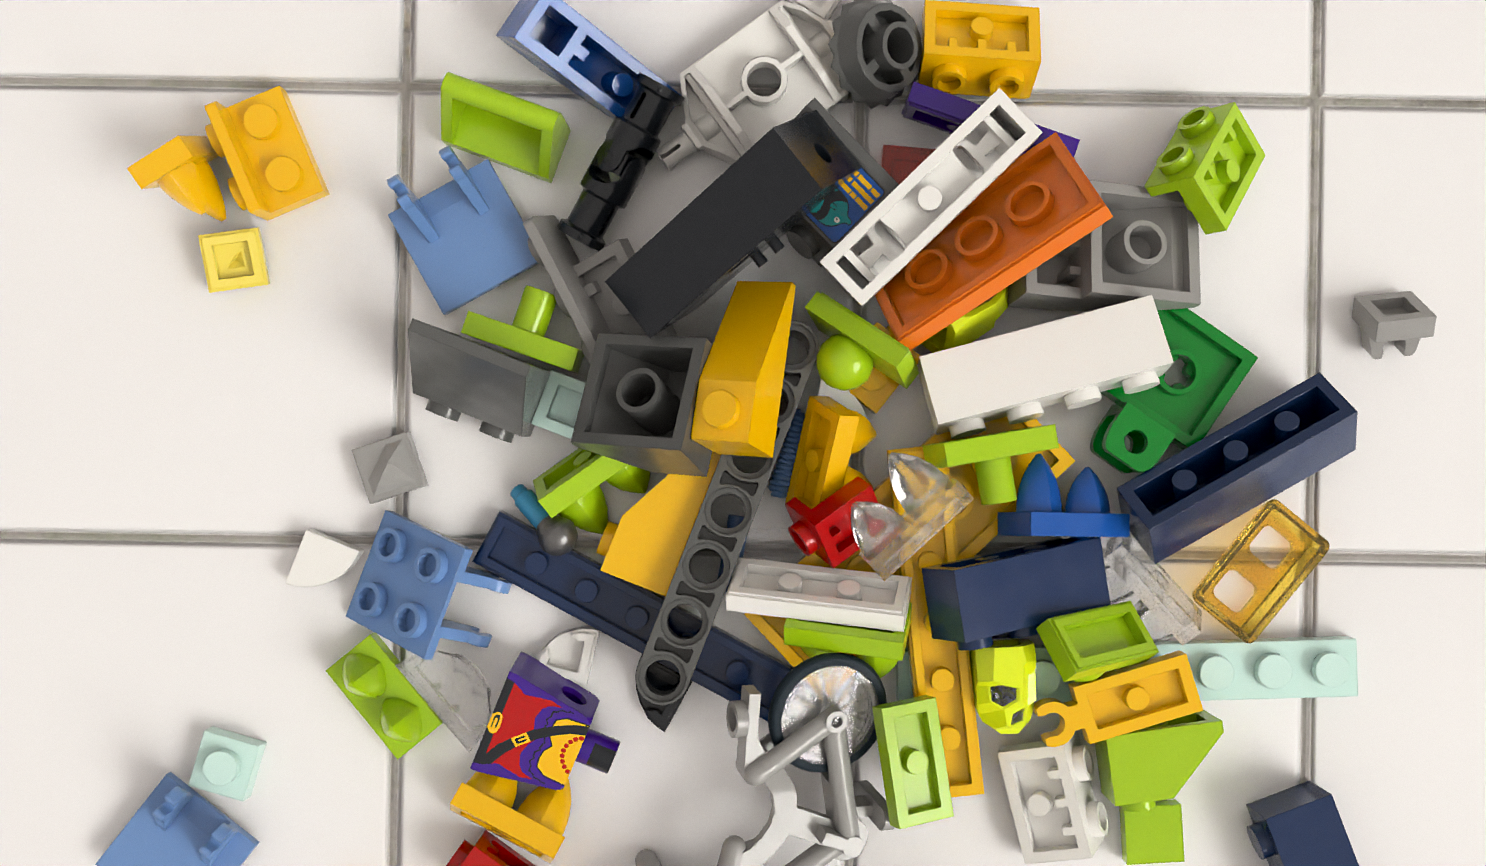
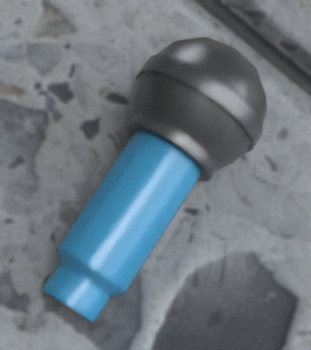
[510,484,578,556]

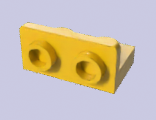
[917,0,1041,99]
[205,86,330,221]

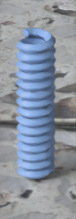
[767,409,805,498]

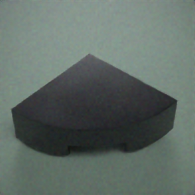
[635,654,692,732]

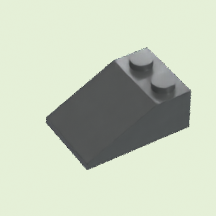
[408,318,551,443]

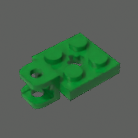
[1090,308,1258,474]

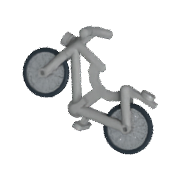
[635,653,895,866]

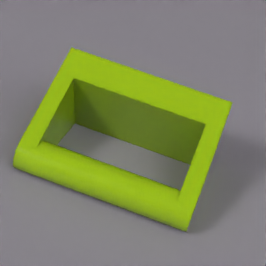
[441,72,571,183]

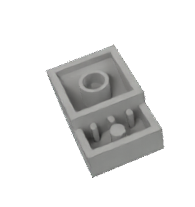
[1008,180,1201,311]

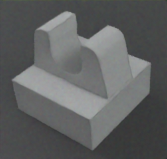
[1352,291,1437,359]

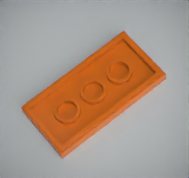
[875,132,1113,351]

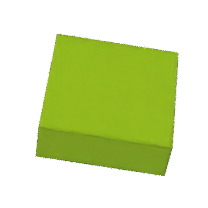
[1119,799,1185,865]

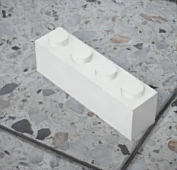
[918,295,1174,439]

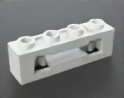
[820,88,1043,307]

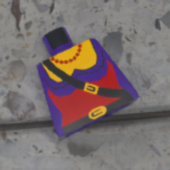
[470,652,620,790]

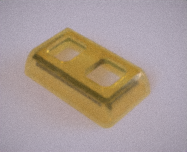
[1192,499,1330,643]

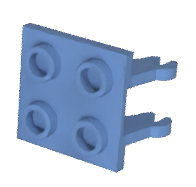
[387,145,539,315]
[346,510,512,660]
[95,772,260,866]

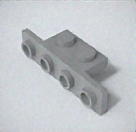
[523,215,678,364]

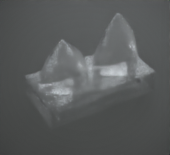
[851,452,974,581]
[1103,533,1202,646]

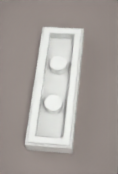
[726,557,912,632]

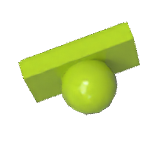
[805,291,919,391]
[1036,601,1159,683]

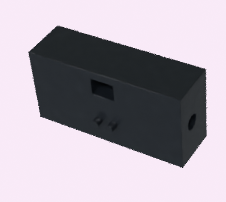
[605,110,862,338]

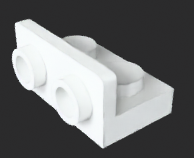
[997,730,1108,865]

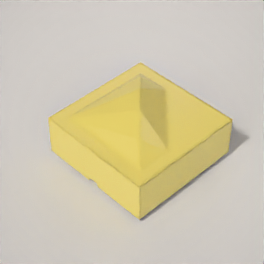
[198,227,270,293]

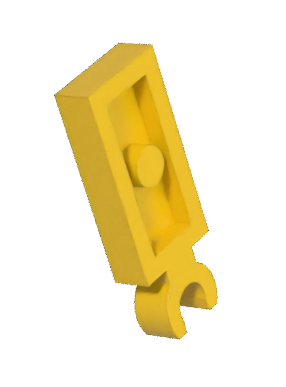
[1033,650,1203,747]

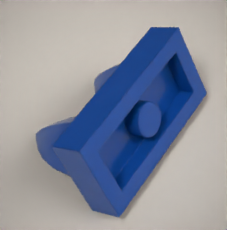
[998,454,1130,537]

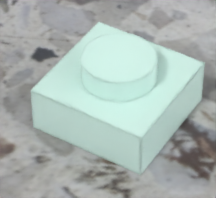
[531,370,585,439]
[188,726,267,801]

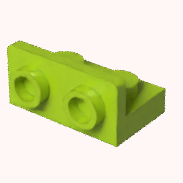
[1144,102,1266,235]

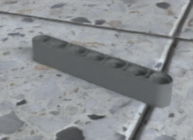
[635,320,819,705]

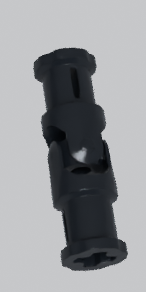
[557,72,685,251]

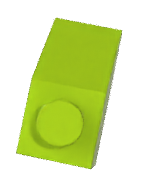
[1095,710,1224,812]

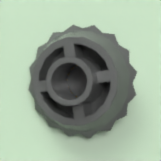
[828,0,922,109]

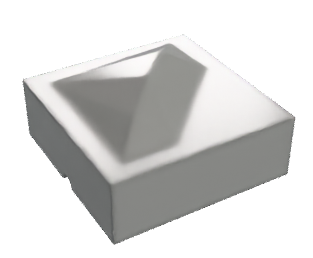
[352,432,428,504]

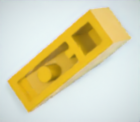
[691,281,796,458]
[596,451,722,597]

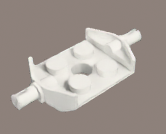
[656,0,849,170]

